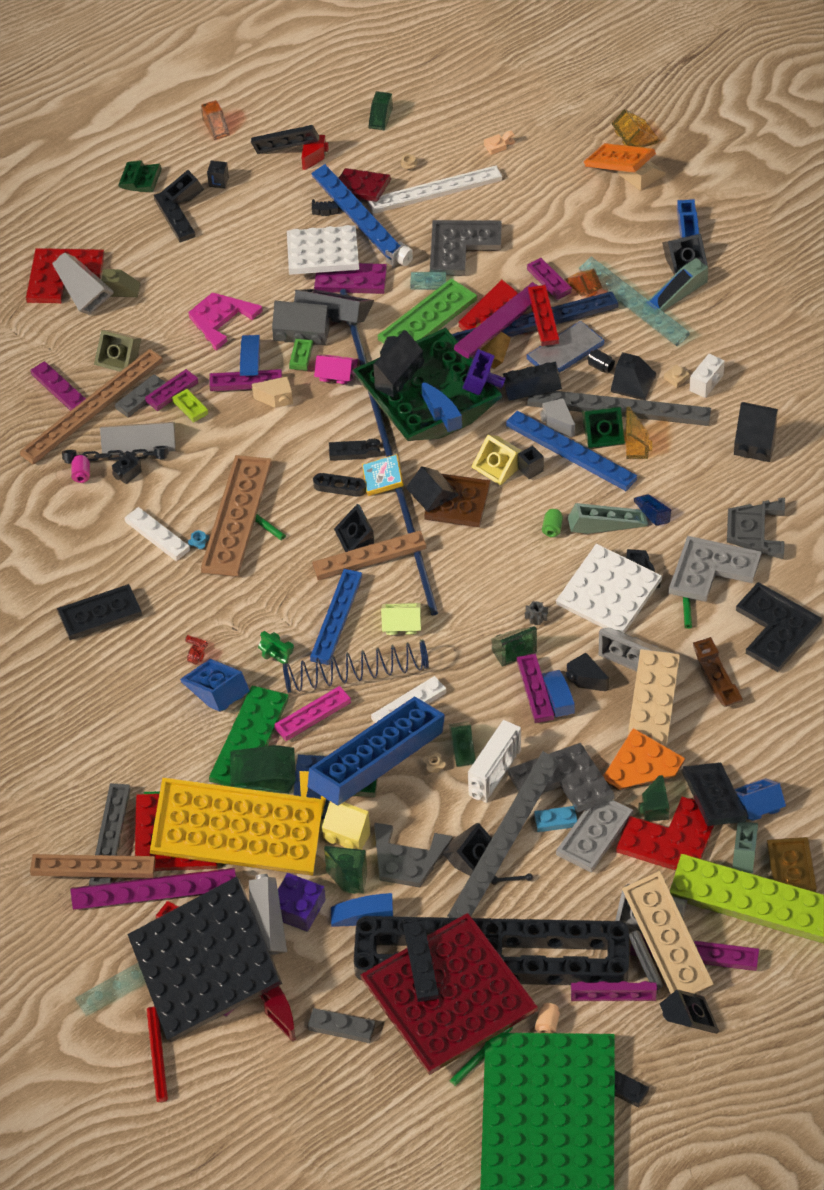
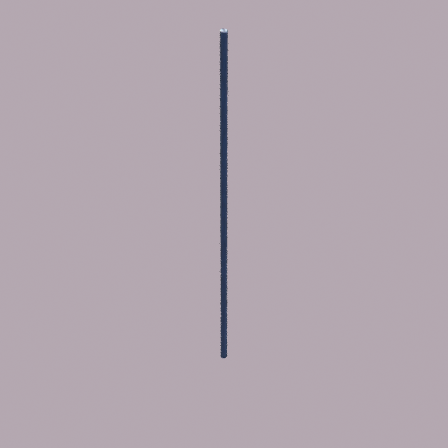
[340,289,438,616]

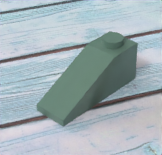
[732,822,758,873]

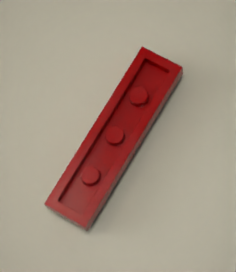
[528,285,559,346]

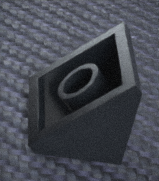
[407,466,459,512]
[334,504,374,552]

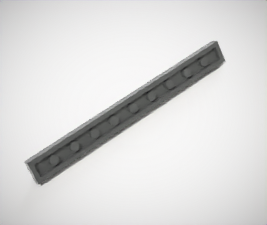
[528,391,711,426]
[447,751,560,918]

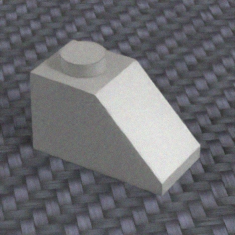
[540,398,575,437]

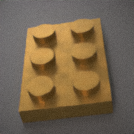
[767,837,817,893]

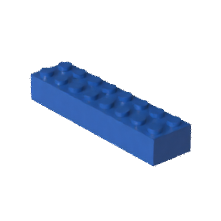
[307,696,445,806]

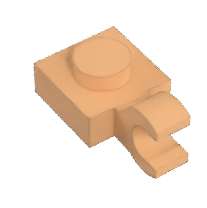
[484,131,515,155]

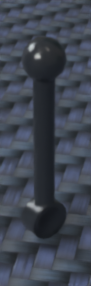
[491,873,533,885]

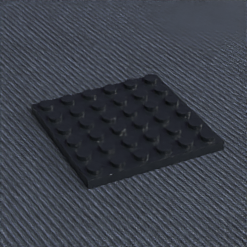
[127,876,283,1042]

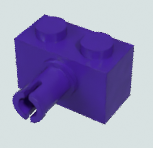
[462,349,506,395]

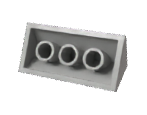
[100,422,175,455]

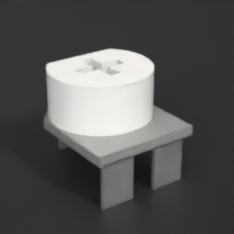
[386,242,413,268]

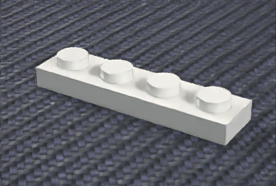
[125,507,190,561]
[371,676,447,723]

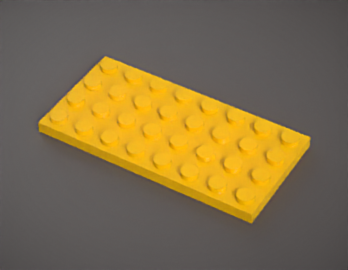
[150,777,323,876]

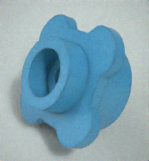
[188,530,210,549]

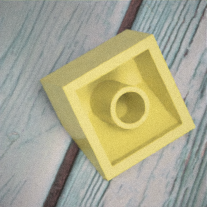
[472,435,522,485]
[322,801,370,853]

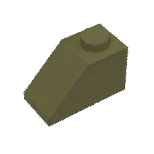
[101,269,140,297]

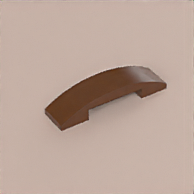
[693,637,743,707]

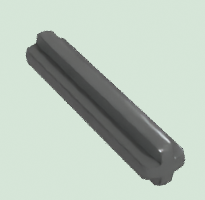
[629,930,663,990]

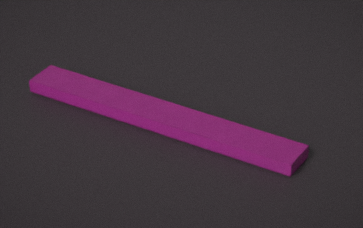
[454,282,538,359]

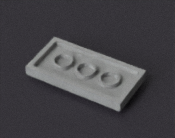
[556,800,633,873]

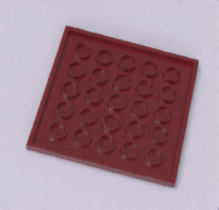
[360,913,538,1075]

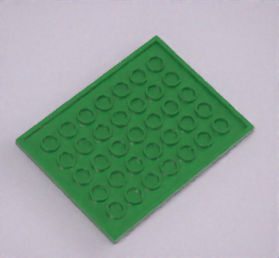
[480,1033,615,1190]

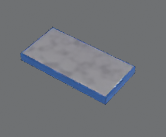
[527,321,604,373]

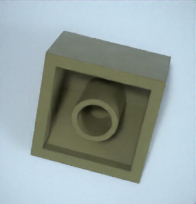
[94,330,142,372]

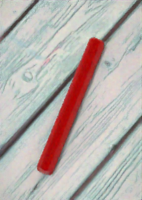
[147,1006,168,1103]

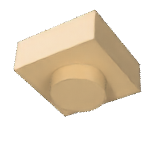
[664,364,690,388]

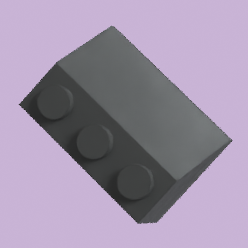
[272,300,329,345]

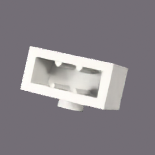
[690,354,725,398]

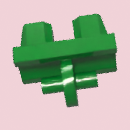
[258,631,294,664]

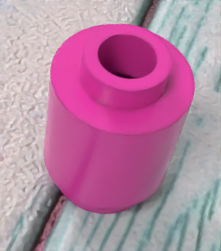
[71,455,90,483]

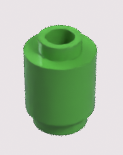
[542,509,563,537]

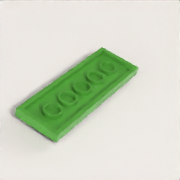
[378,278,477,344]

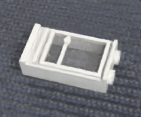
[468,720,521,803]

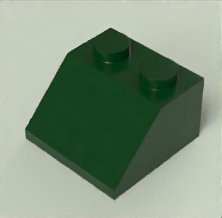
[582,406,625,448]

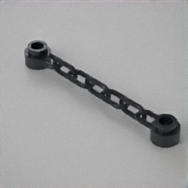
[62,445,169,463]

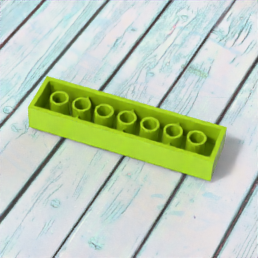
[670,854,824,944]

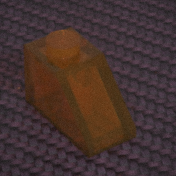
[201,100,230,140]
[565,269,603,297]

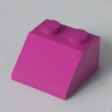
[314,354,358,384]

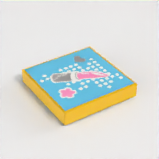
[362,454,404,496]

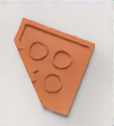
[603,728,685,790]

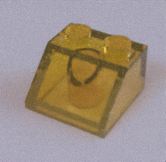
[612,109,660,147]

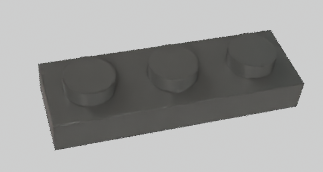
[115,374,166,418]
[308,1008,375,1043]

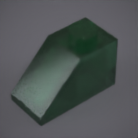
[368,91,393,131]
[449,721,476,767]
[638,775,669,822]

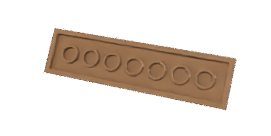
[201,455,272,577]

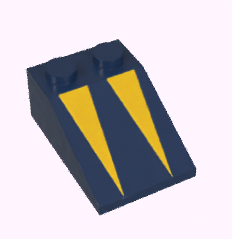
[294,754,330,820]

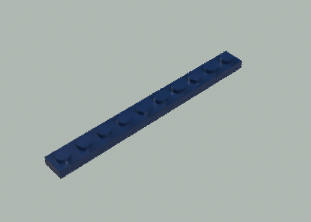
[452,291,618,342]

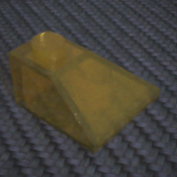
[626,407,652,459]

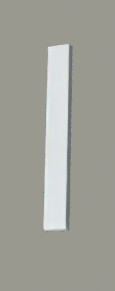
[368,165,502,214]

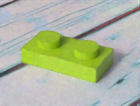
[172,389,208,423]

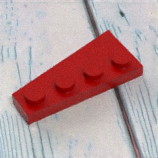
[458,279,518,331]

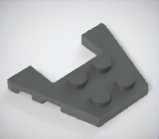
[727,498,785,559]
[374,823,452,888]

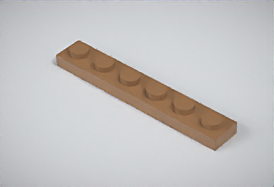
[312,530,427,580]
[30,854,156,878]

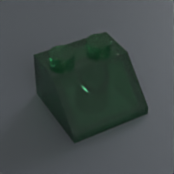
[324,846,368,894]

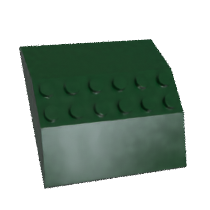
[353,328,502,441]

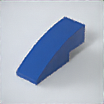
[676,199,699,238]
[240,335,261,376]
[422,383,462,432]
[542,670,575,717]
[331,893,393,927]

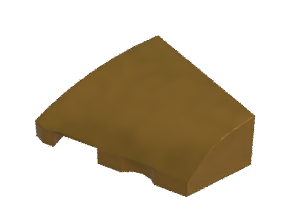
[476,323,511,369]

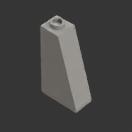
[52,253,114,315]
[249,874,287,955]

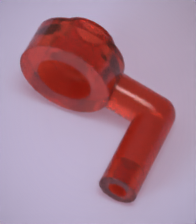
[185,635,208,665]

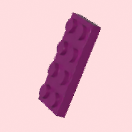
[314,263,387,294]

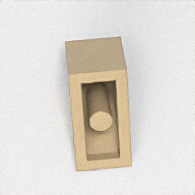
[252,377,293,408]

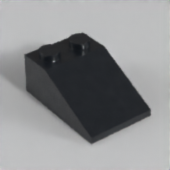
[734,402,778,462]

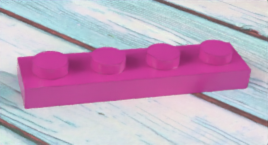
[274,686,351,741]

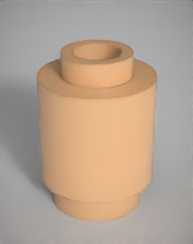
[535,1003,560,1033]

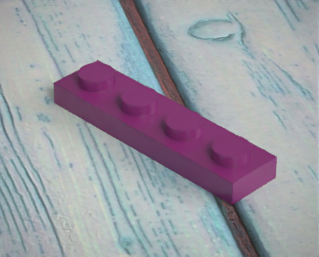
[30,361,86,411]
[210,369,282,391]
[517,654,554,723]
[571,981,657,1001]

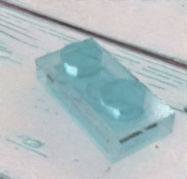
[410,272,446,290]

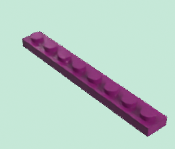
[70,868,236,910]

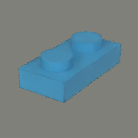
[534,806,577,832]

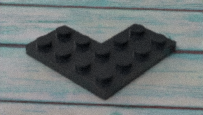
[736,582,822,672]

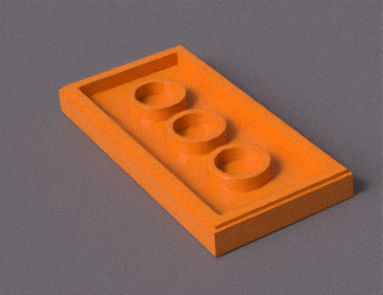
[584,143,656,172]

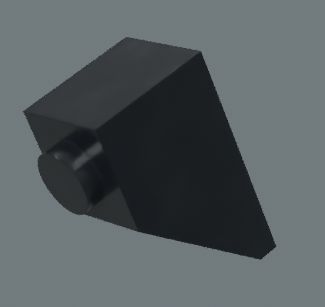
[162,170,204,203]
[566,653,609,692]

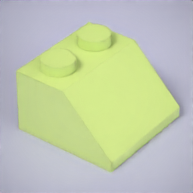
[381,603,421,635]

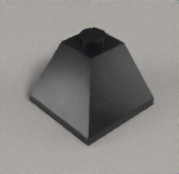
[662,233,708,275]
[611,352,656,400]
[442,823,492,876]
[659,989,720,1034]

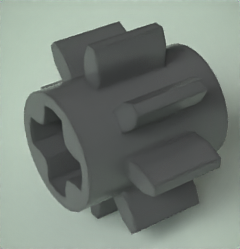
[525,601,548,625]

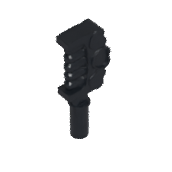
[311,199,341,216]

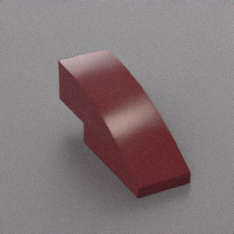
[259,986,296,1042]

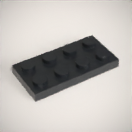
[57,584,142,640]
[682,762,747,826]

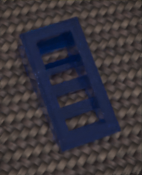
[634,494,672,526]

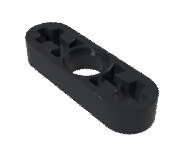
[313,473,366,497]

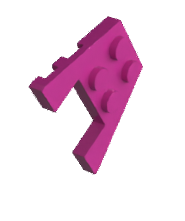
[188,292,263,351]

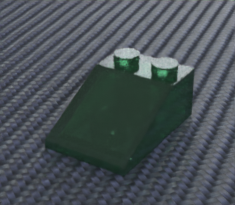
[230,745,295,794]

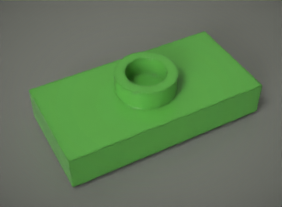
[289,339,313,371]

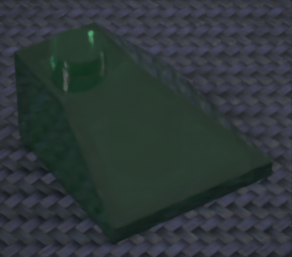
[491,626,537,667]

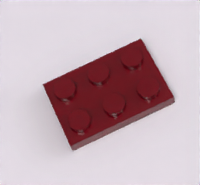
[339,168,391,202]

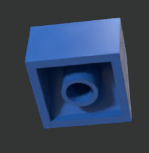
[734,778,786,821]

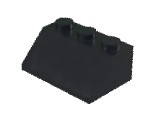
[374,330,424,397]
[503,361,562,401]

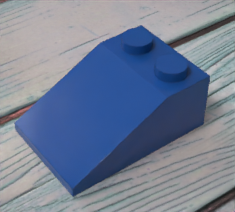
[180,659,250,712]

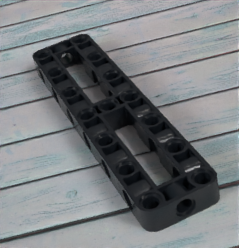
[354,916,629,985]

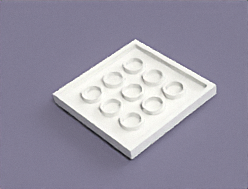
[287,225,359,275]
[556,544,662,633]

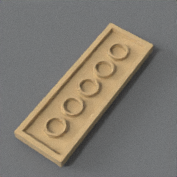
[627,649,680,747]
[622,871,714,994]

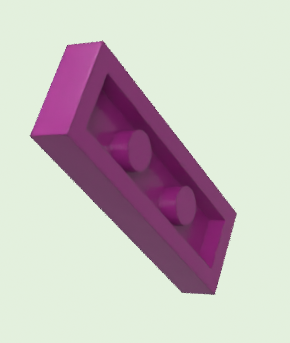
[527,258,572,300]
[145,369,199,411]

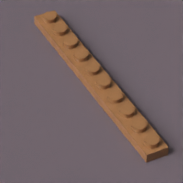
[20,349,163,465]

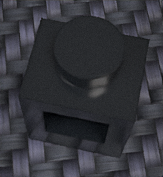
[112,451,142,484]

